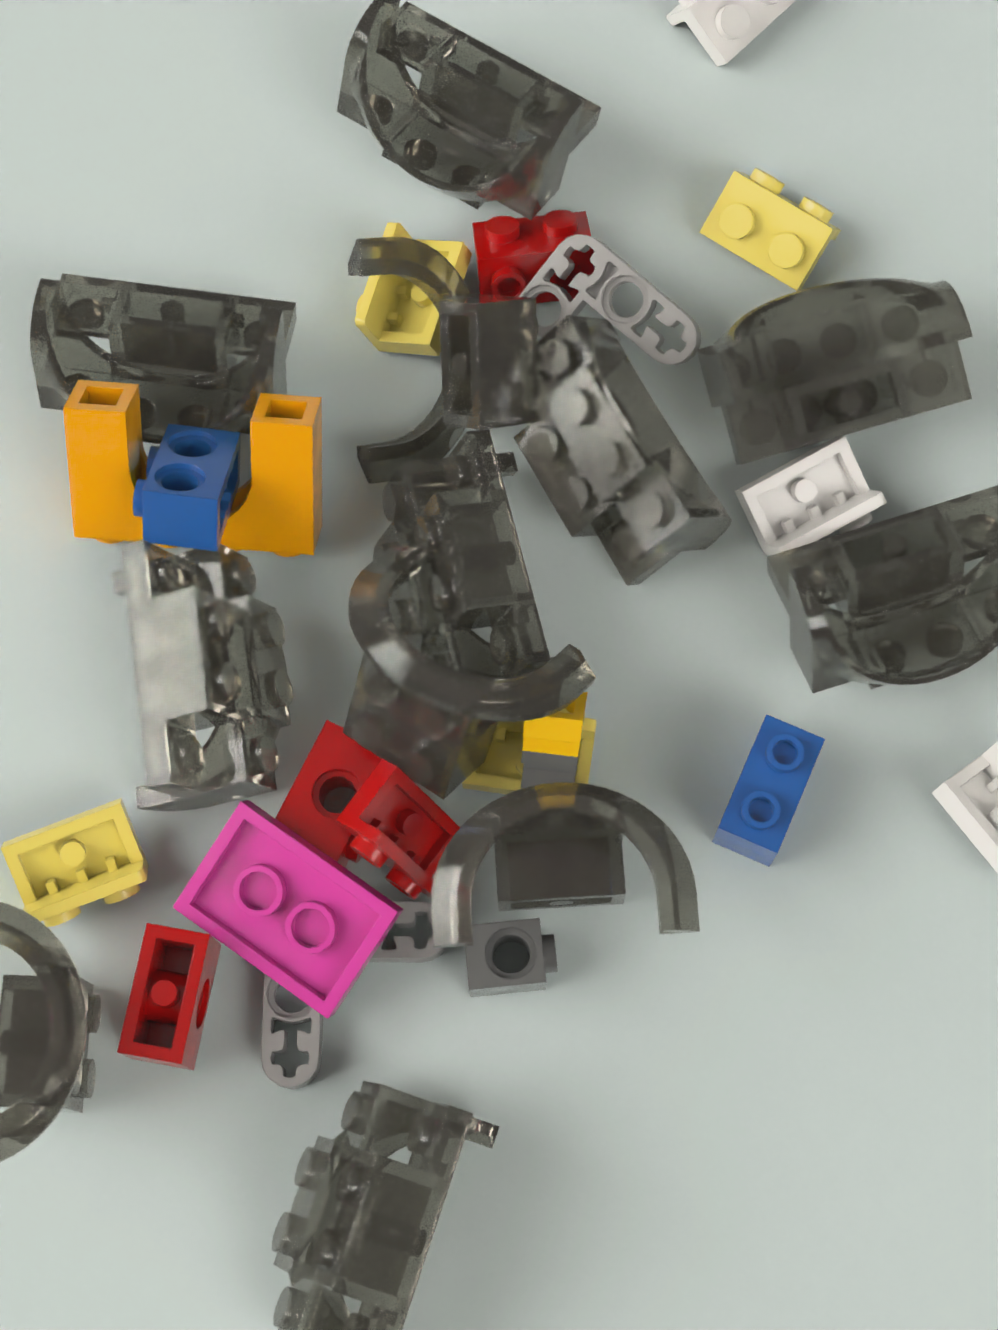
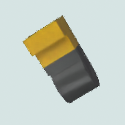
[520,686,588,810]

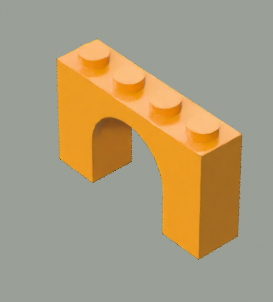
[63,380,322,557]

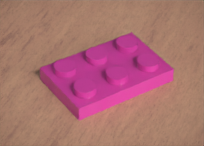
[173,800,403,1019]

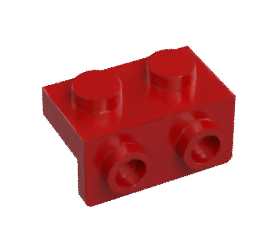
[472,210,595,309]
[336,758,465,904]

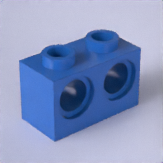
[133,424,241,551]
[712,714,825,867]

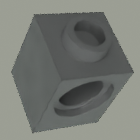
[463,918,558,997]

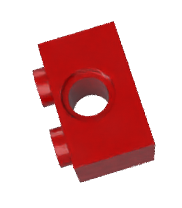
[275,720,398,867]
[117,923,221,1071]

